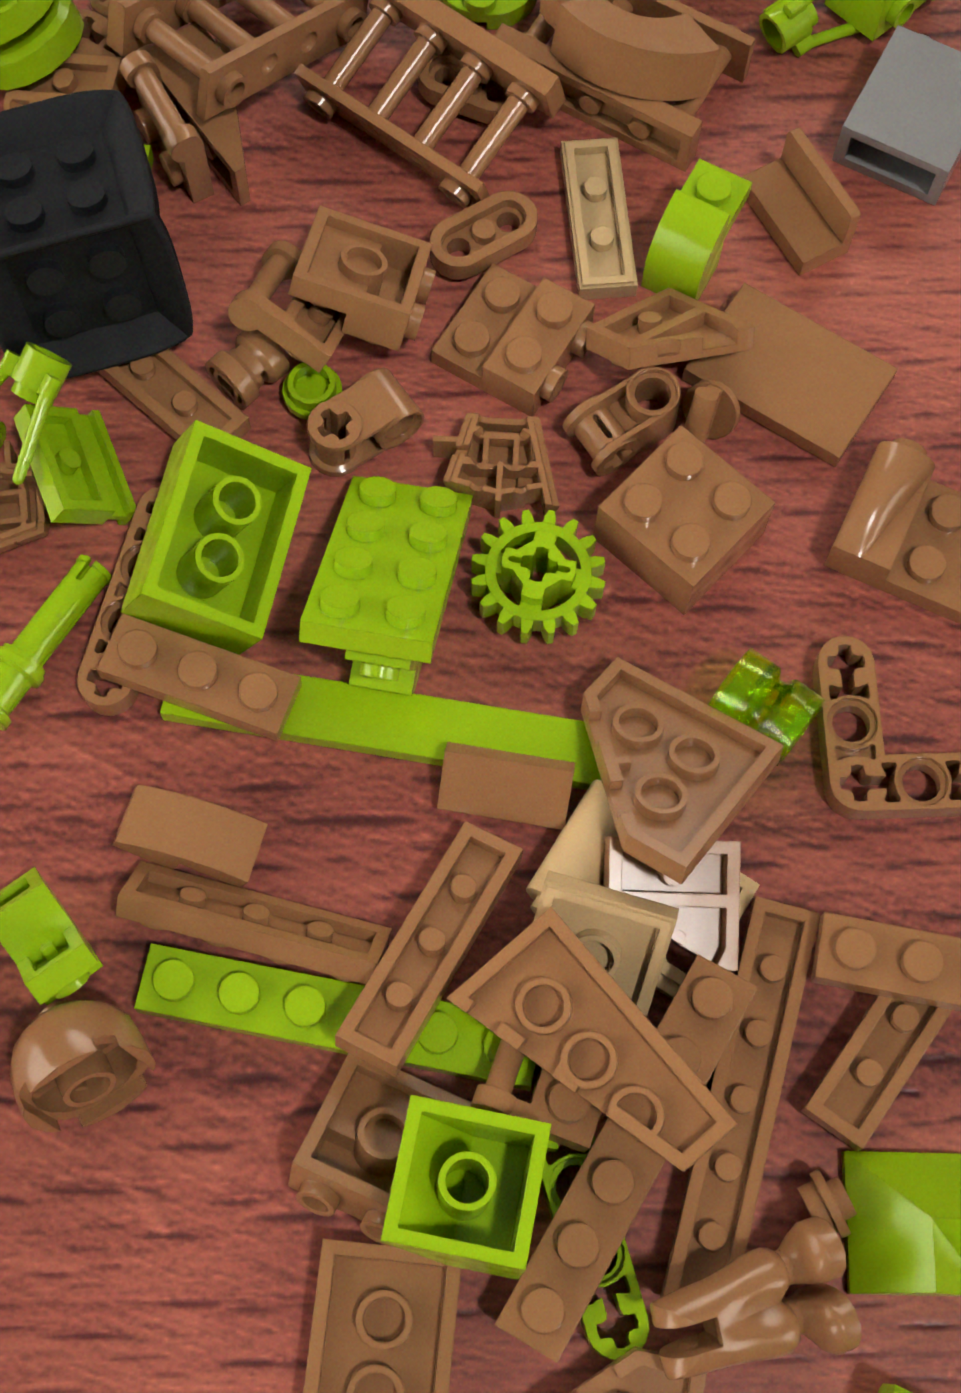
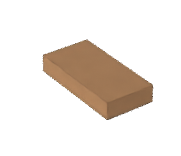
[437,742,575,830]

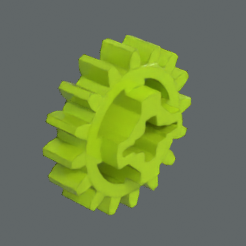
[471,509,606,644]

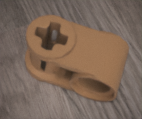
[562,367,680,476]
[308,368,425,477]

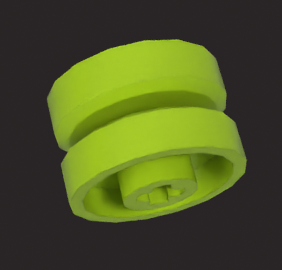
[0,0,84,91]

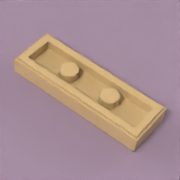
[560,137,638,300]

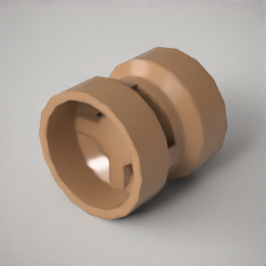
[205,330,290,409]

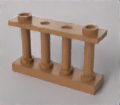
[107,0,369,121]
[294,0,566,208]
[494,0,756,172]

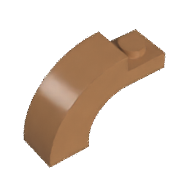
[539,0,720,101]

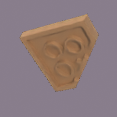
[581,657,784,885]

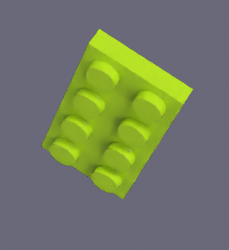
[299,476,473,664]

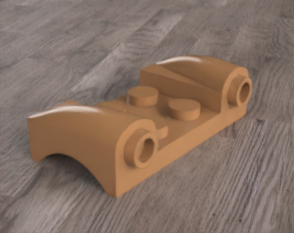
[823,438,961,624]

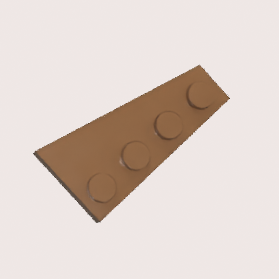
[446,907,738,1172]

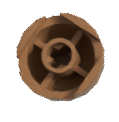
[10,1000,156,1133]

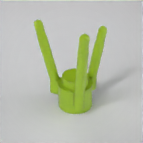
[759,0,860,57]
[0,342,72,485]

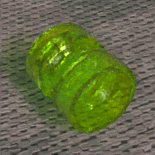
[708,648,826,766]

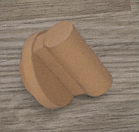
[683,379,740,443]

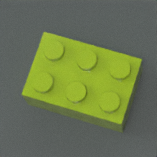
[121,420,312,655]

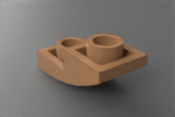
[113,784,268,888]

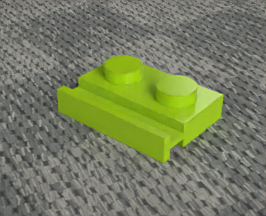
[13,404,136,525]

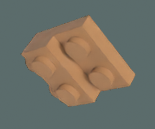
[288,205,436,351]
[431,263,595,416]
[288,1053,471,1246]

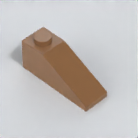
[146,22,251,206]

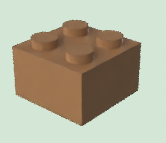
[593,425,776,615]

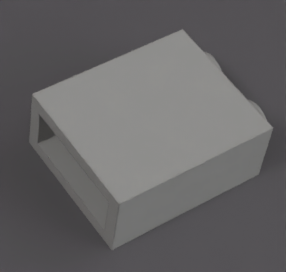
[832,25,961,206]

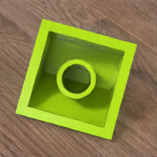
[380,1095,551,1280]

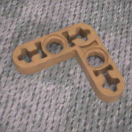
[812,635,961,820]

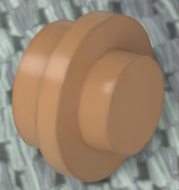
[797,1169,857,1238]

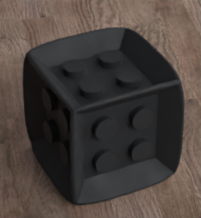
[0,90,193,379]

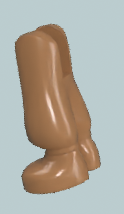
[650,1216,862,1380]

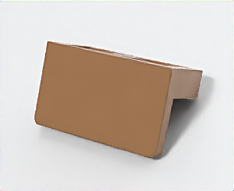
[742,127,861,276]

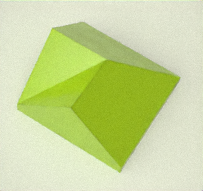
[841,1151,961,1297]

